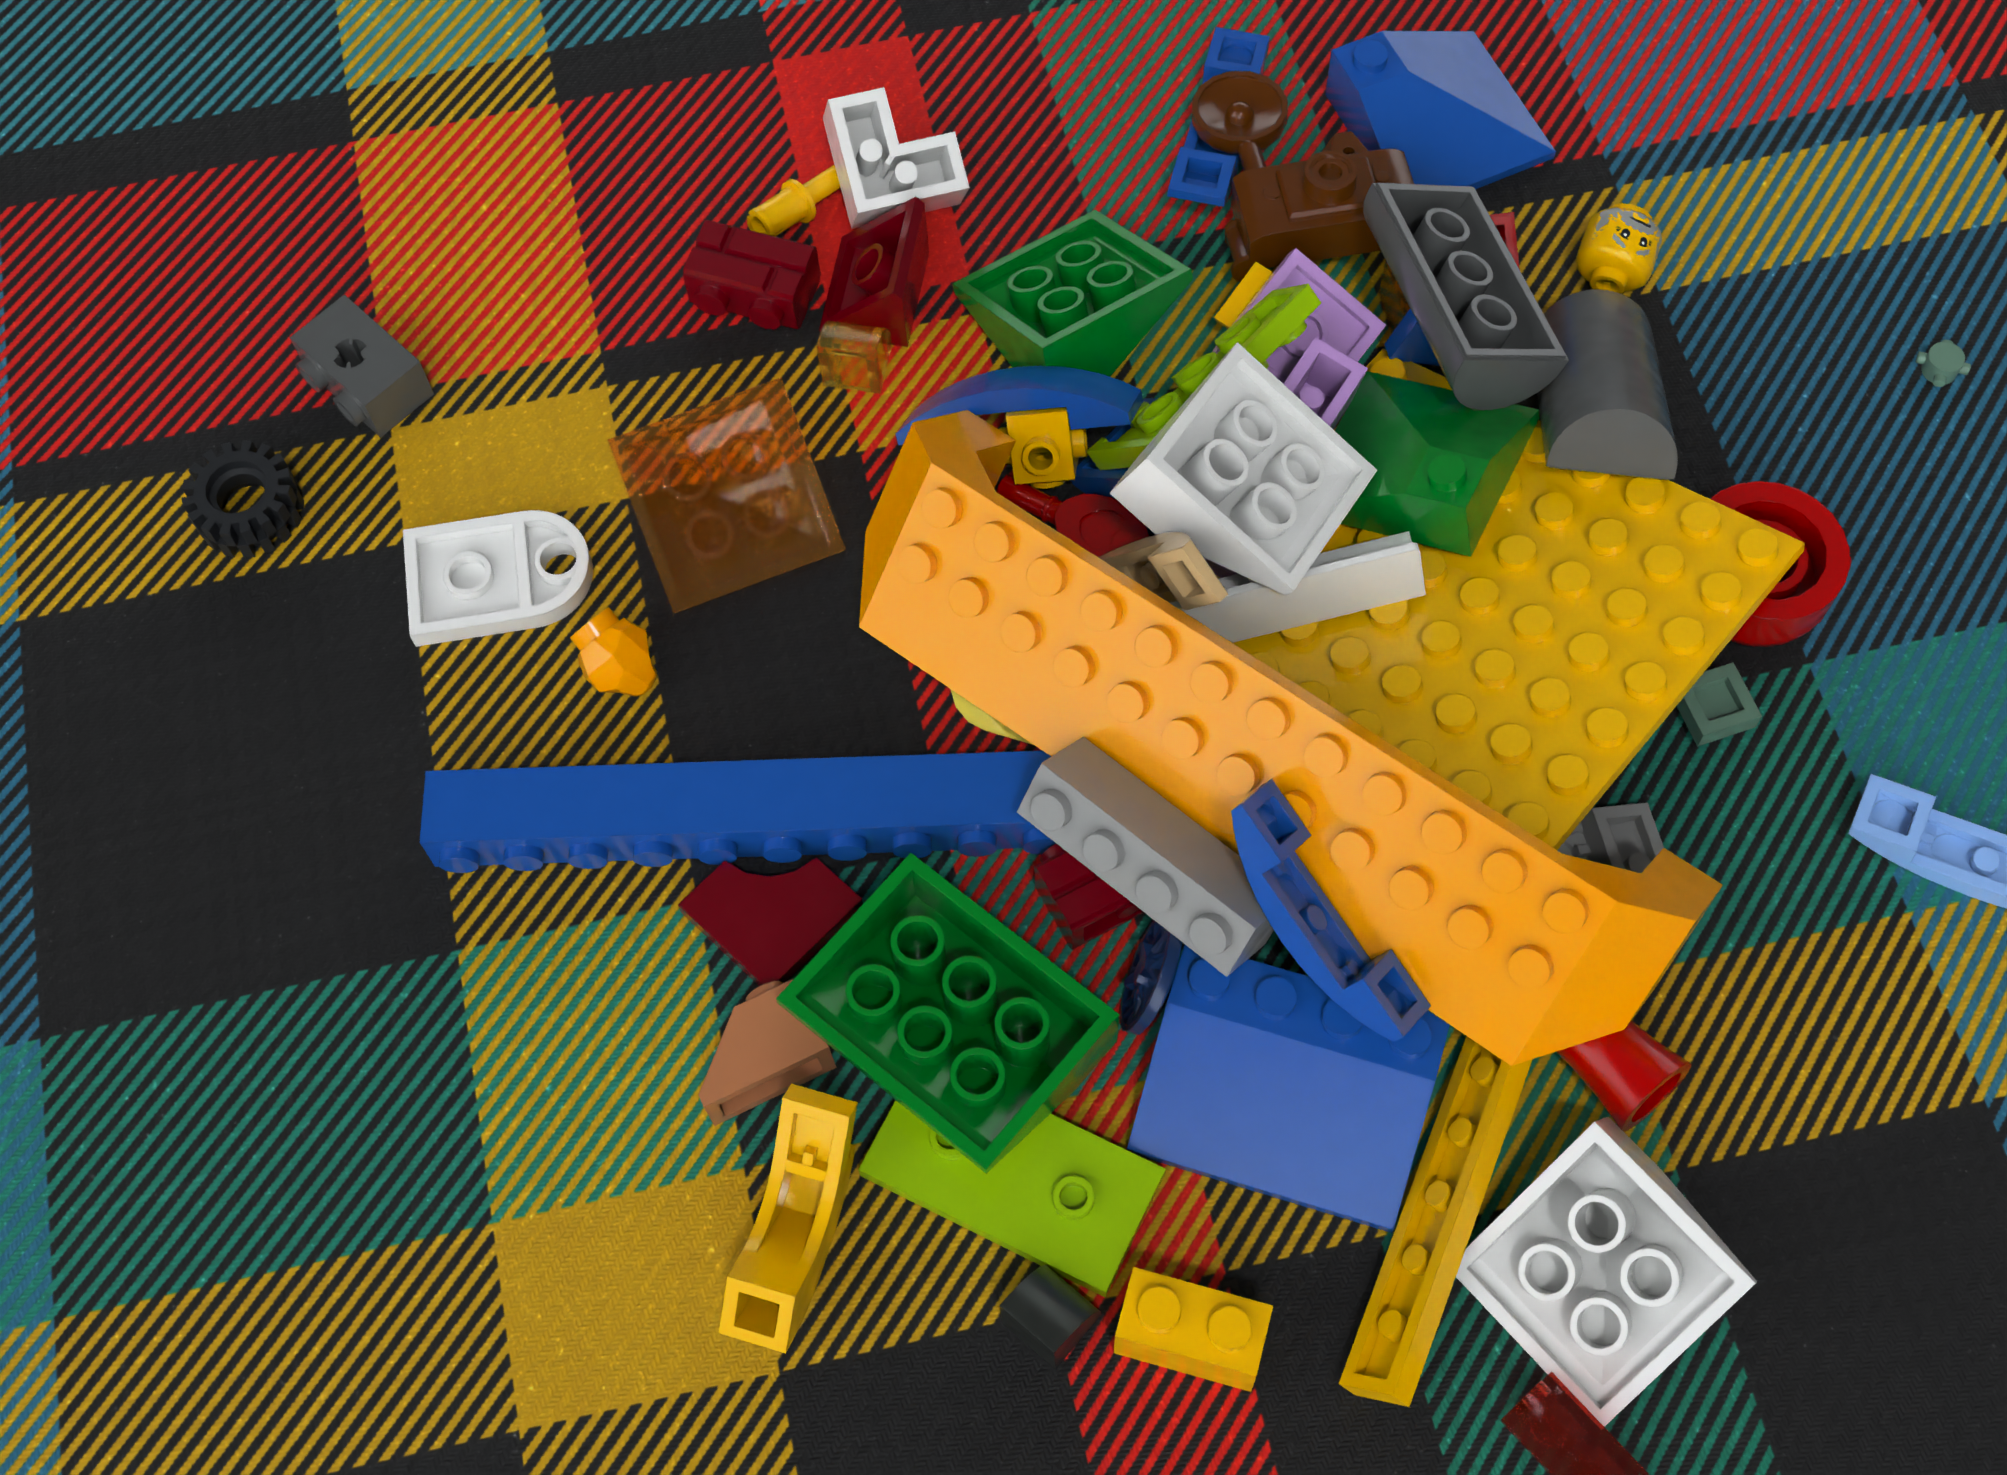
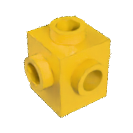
[999,407,1088,489]

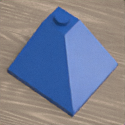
[1325,31,1556,189]

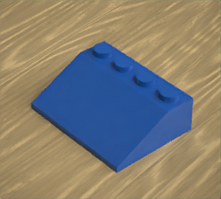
[1127,945,1450,1233]

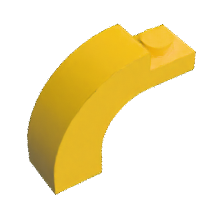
[719,1083,858,1354]

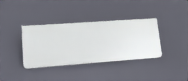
[1170,531,1426,643]

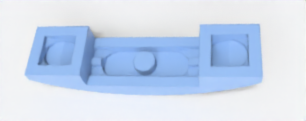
[1848,774,2007,909]

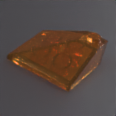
[608,378,846,614]

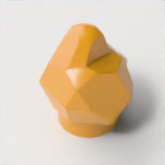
[570,607,657,696]

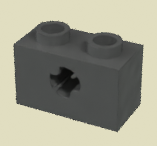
[290,295,434,438]

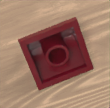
[819,197,929,347]

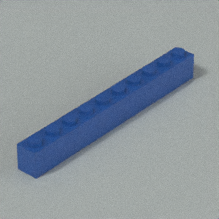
[419,751,1056,873]

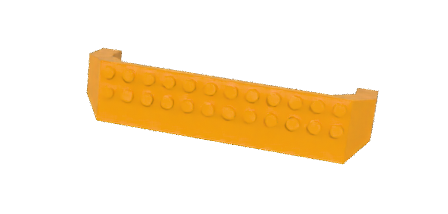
[859,410,1723,1066]

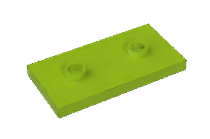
[858,1100,1166,1298]

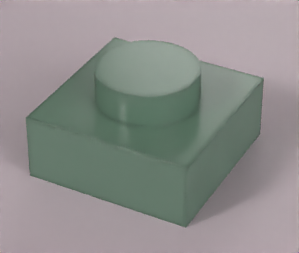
[1677,662,1762,747]

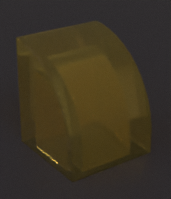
[816,320,892,394]

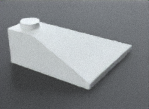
[1110,342,1377,596]
[1456,1117,1757,1430]

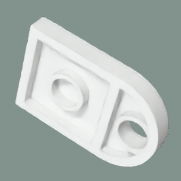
[403,510,593,647]

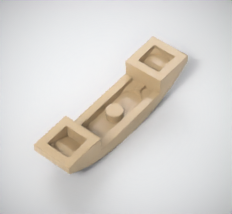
[1098,532,1228,611]

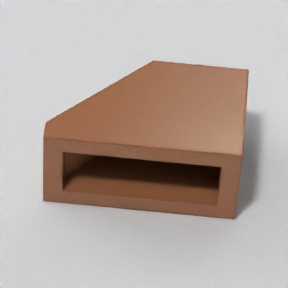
[698,979,836,1126]

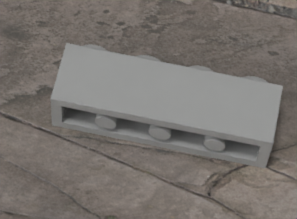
[1017,737,1274,977]

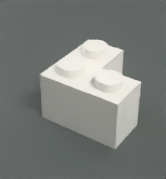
[823,87,970,229]

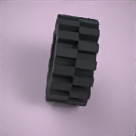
[182,440,304,558]

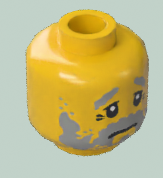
[1576,203,1662,294]

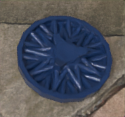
[1119,920,1182,1035]

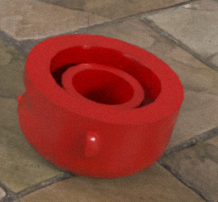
[1710,481,1852,647]

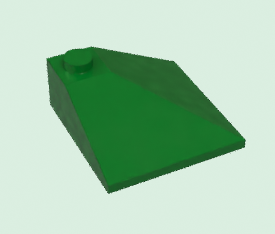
[952,210,1193,377]
[1335,371,1540,557]

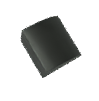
[1000,1265,1101,1369]

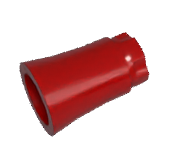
[1557,1020,1692,1132]

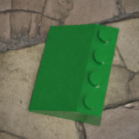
[776,853,1119,1174]

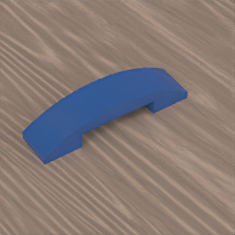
[1167,27,1270,207]
[896,366,1143,445]
[1231,779,1431,1042]

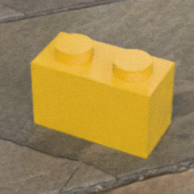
[1114,1267,1273,1392]

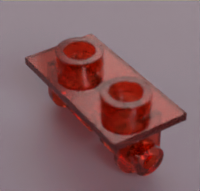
[1500,1371,1649,1475]

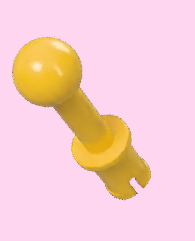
[747,165,840,237]

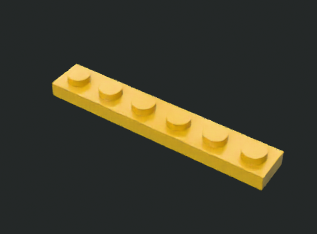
[1339,1036,1533,1407]

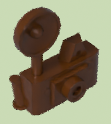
[1192,71,1414,282]

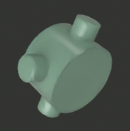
[1916,340,1971,387]

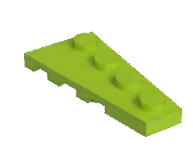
[1086,284,1321,470]

